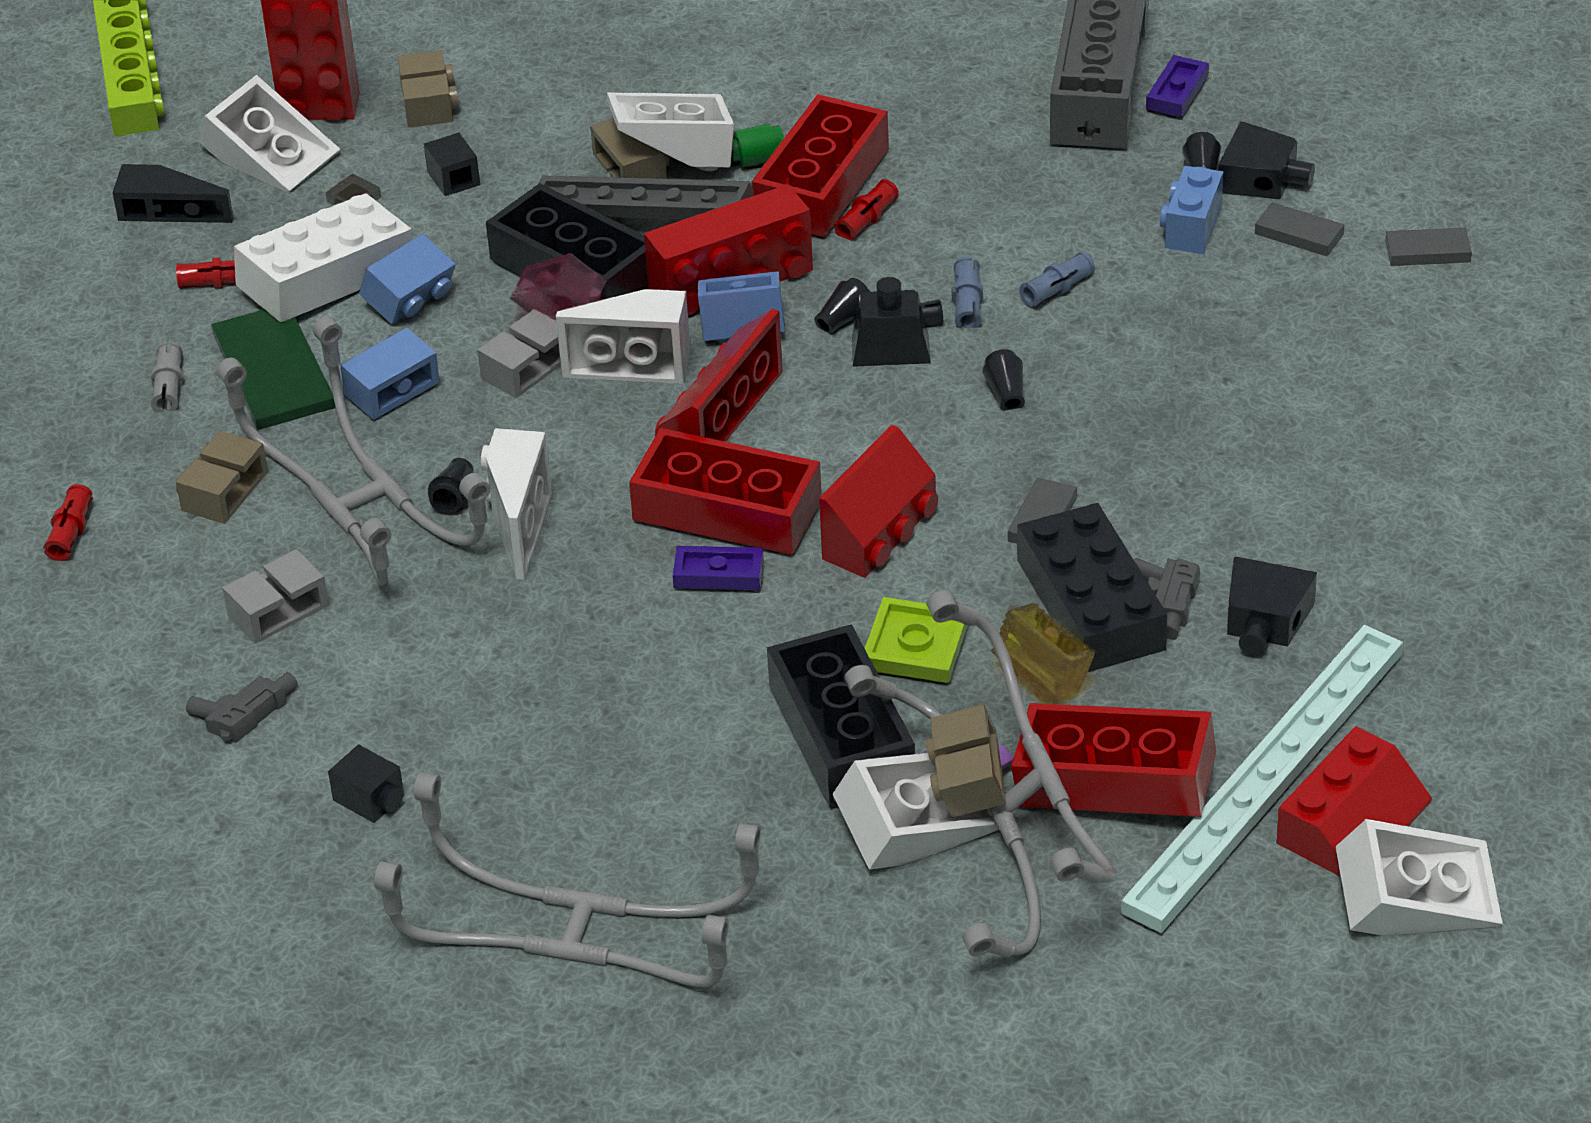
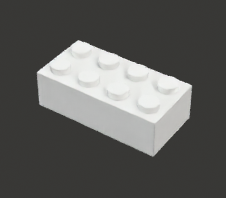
[234,193,412,322]

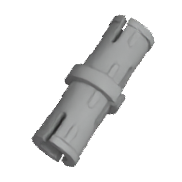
[151,342,183,412]

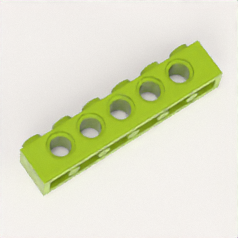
[93,0,165,137]

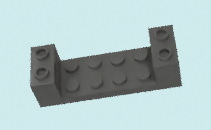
[1050,0,1149,149]

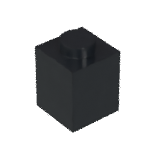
[424,132,480,196]
[328,744,404,823]

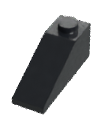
[112,164,234,223]

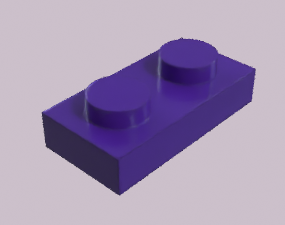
[1146,55,1209,117]
[672,546,764,590]

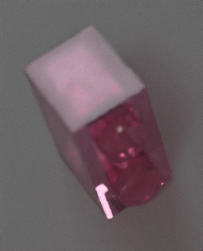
[510,253,606,321]

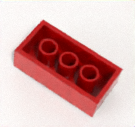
[260,0,360,120]
[751,94,889,237]
[644,184,813,315]
[629,428,822,555]
[1011,703,1216,817]

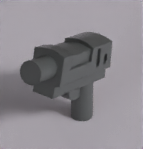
[1134,558,1200,639]
[186,672,298,743]

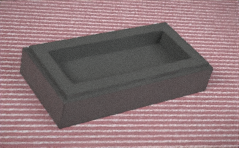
[1255,202,1345,256]
[1385,227,1472,266]
[1008,477,1077,544]

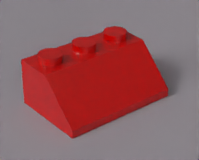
[819,424,938,578]
[1276,726,1432,877]

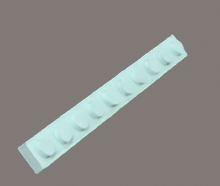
[1121,625,1403,933]

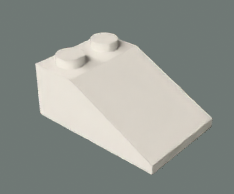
[197,75,340,193]
[607,92,734,171]
[556,289,691,384]
[481,428,552,580]
[833,753,999,870]
[1336,819,1503,936]

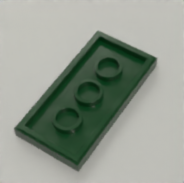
[211,309,336,430]

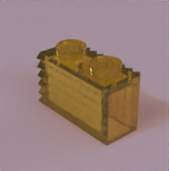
[991,603,1095,704]

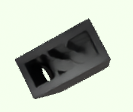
[1218,121,1315,199]
[852,277,931,367]
[1227,556,1317,655]

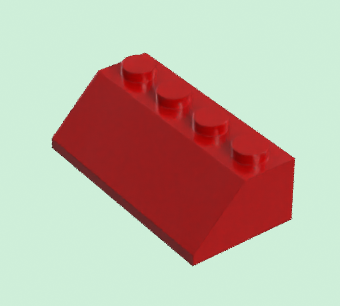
[655,309,783,442]

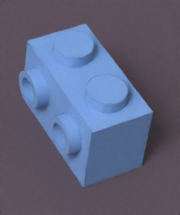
[1160,166,1223,254]
[359,234,456,324]
[698,271,785,343]
[340,328,440,420]

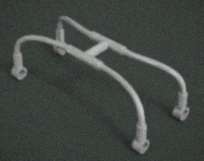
[217,316,491,586]
[844,590,1116,957]
[374,772,761,988]

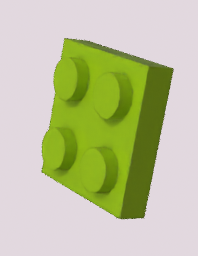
[865,597,968,683]

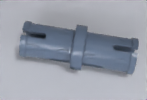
[1019,252,1095,307]
[951,256,983,328]

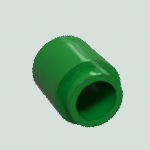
[731,123,784,169]

